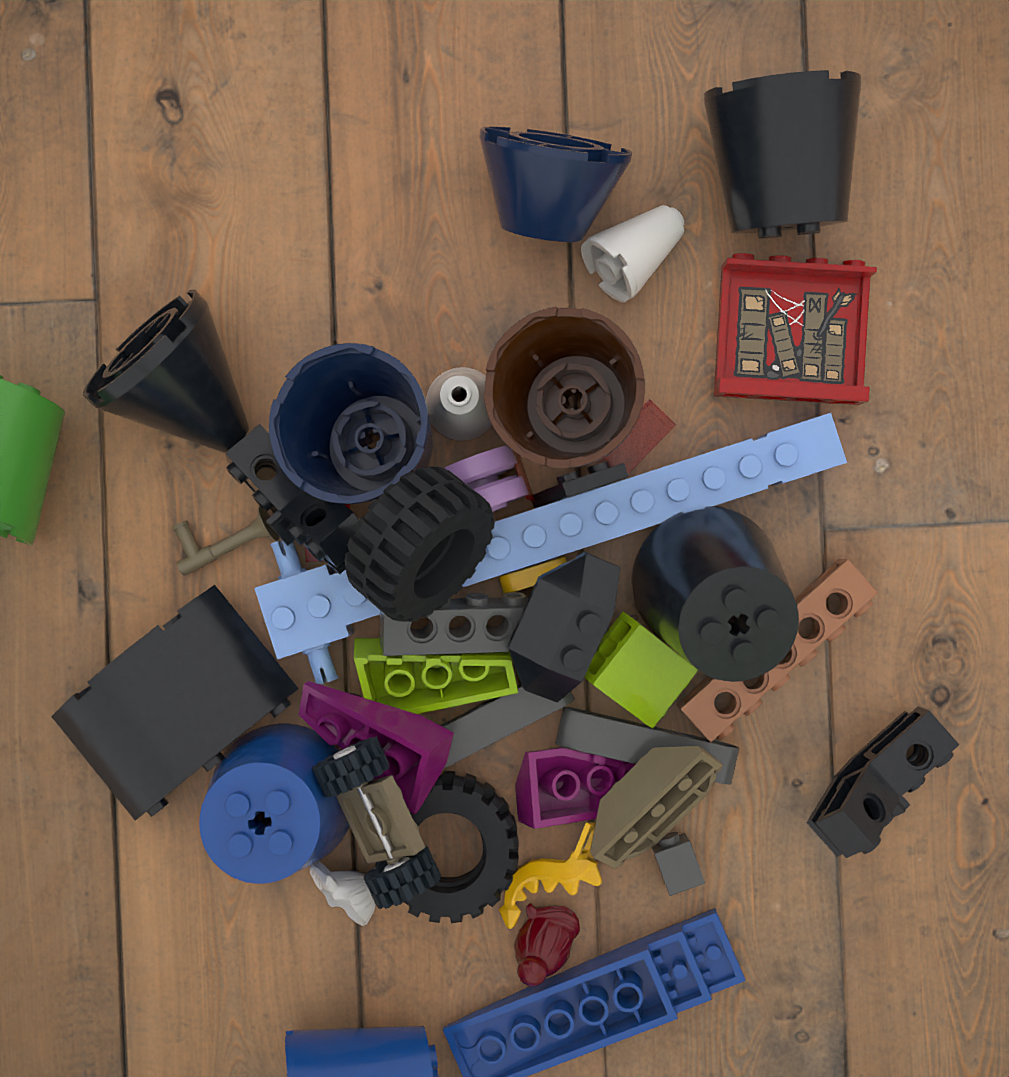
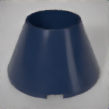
[479,126,632,242]

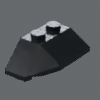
[507,552,620,703]

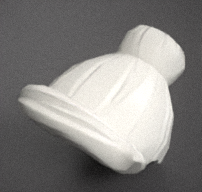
[310,861,376,926]

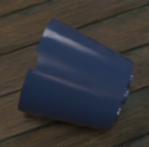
[269,343,433,504]

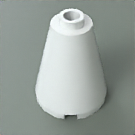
[581,205,684,303]
[426,367,492,441]

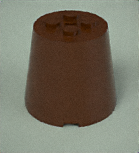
[484,307,645,468]

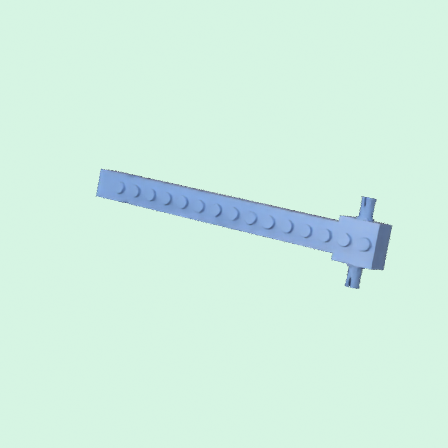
[254,413,847,685]

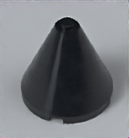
[83,289,249,453]

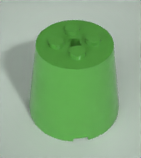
[0,375,65,545]

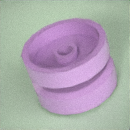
[444,445,529,512]

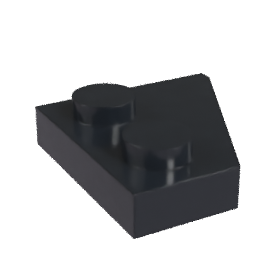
[532,461,629,509]

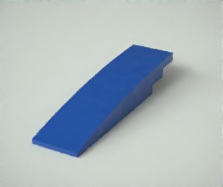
[443,908,746,1077]

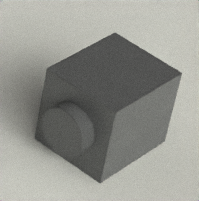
[651,832,705,896]

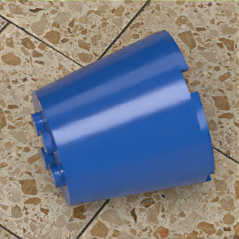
[199,723,350,884]
[285,1026,438,1077]

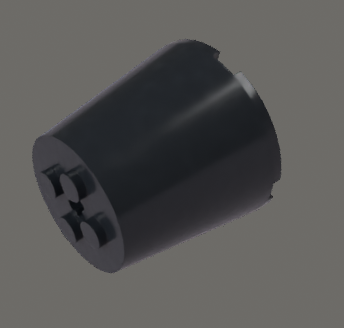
[704,70,861,239]
[631,506,799,682]

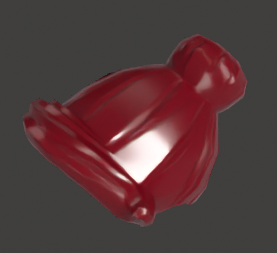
[514,903,580,986]

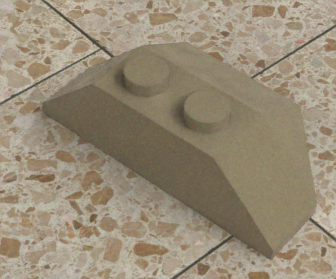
[590,746,723,869]

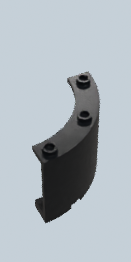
[51,585,299,821]

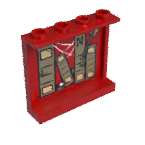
[714,253,877,405]

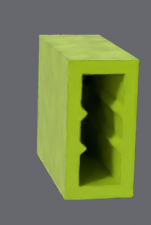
[584,611,698,729]

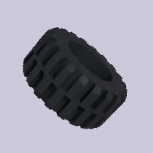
[345,467,495,622]
[376,771,519,924]

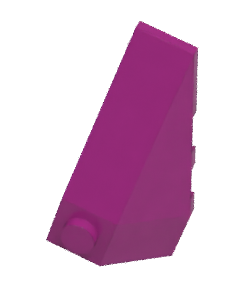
[298,681,454,814]
[515,747,636,829]

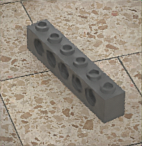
[380,592,609,656]

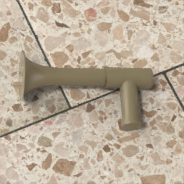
[172,507,279,576]

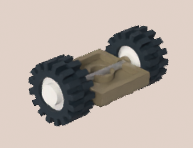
[312,737,441,909]

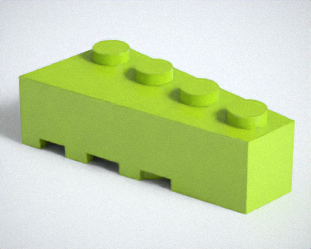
[354,638,518,714]

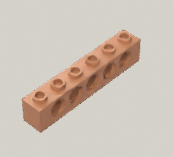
[676,559,878,743]

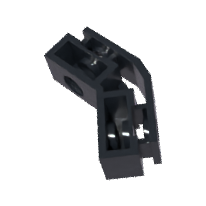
[225,424,359,574]
[806,706,960,858]

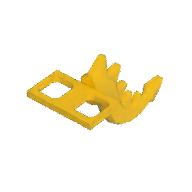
[499,822,602,929]

